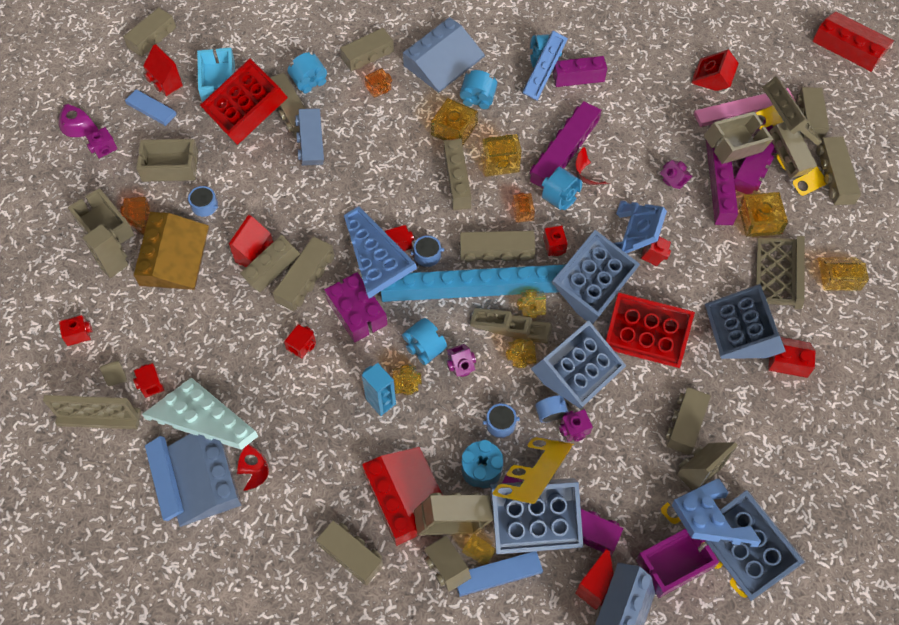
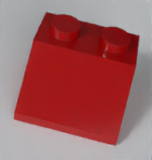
[143,44,183,96]
[691,49,739,91]
[229,215,273,267]
[768,337,816,378]
[575,549,614,610]

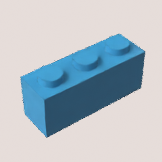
[362,363,396,416]

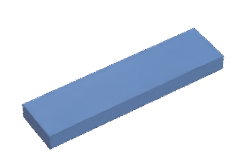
[522,31,568,101]
[145,436,184,521]
[457,551,543,597]

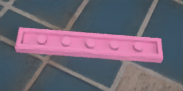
[694,88,796,127]

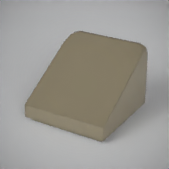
[100,361,127,386]

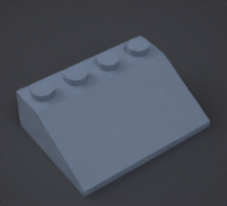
[403,17,485,93]
[552,230,640,325]
[705,284,786,359]
[531,320,626,408]
[168,434,242,527]
[490,478,583,554]
[705,490,806,601]
[595,563,655,625]

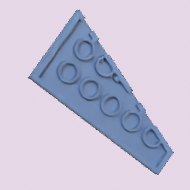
[344,206,417,298]

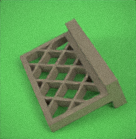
[762,76,822,146]
[756,236,805,309]
[43,395,141,429]

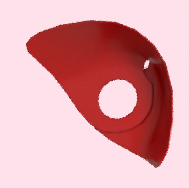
[576,147,610,185]
[237,444,269,491]

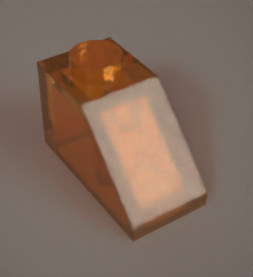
[120,197,150,236]

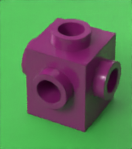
[86,127,117,159]
[660,160,693,189]
[446,344,476,377]
[559,409,593,442]

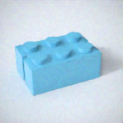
[197,48,235,103]

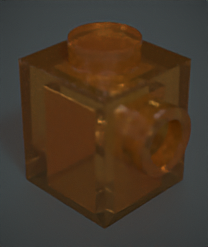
[365,68,392,98]
[512,193,535,223]

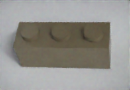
[123,7,176,57]
[340,28,394,72]
[795,87,829,139]
[769,122,817,179]
[82,224,128,278]
[240,235,300,292]
[665,387,711,455]
[316,520,383,586]

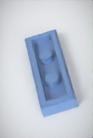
[125,89,177,126]

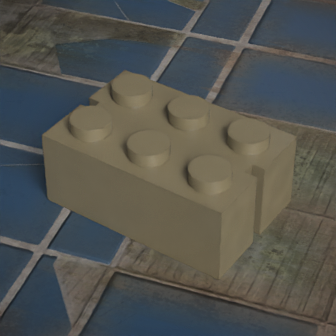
[704,111,773,164]
[137,139,199,182]
[67,188,134,244]
[414,492,494,535]

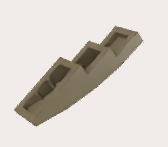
[470,308,552,343]

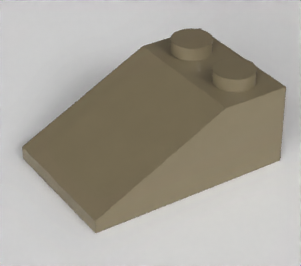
[677,442,738,490]

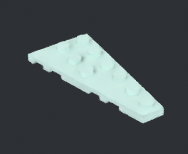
[142,378,258,450]

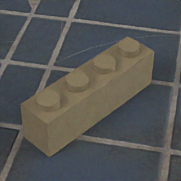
[270,72,306,138]
[817,137,861,205]
[444,139,471,210]
[460,231,536,262]
[273,236,335,312]

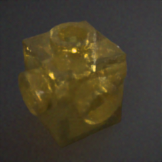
[517,289,546,318]
[506,338,536,368]
[392,365,422,395]

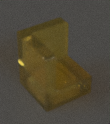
[462,533,496,565]

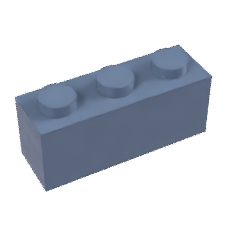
[295,109,324,166]

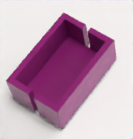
[324,272,388,343]
[636,529,719,599]

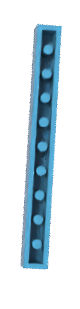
[381,264,566,302]

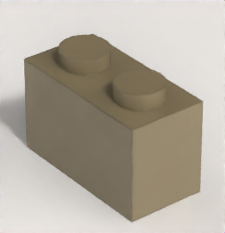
[424,536,471,592]

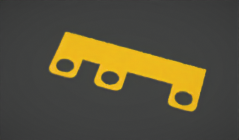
[756,105,826,196]
[492,437,574,504]

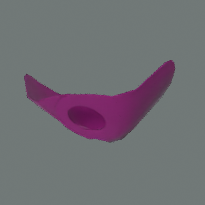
[58,104,98,137]

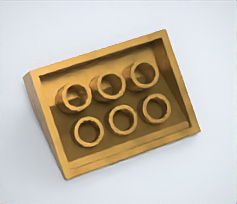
[134,212,209,290]

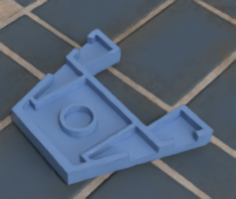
[613,201,667,253]
[672,479,761,547]

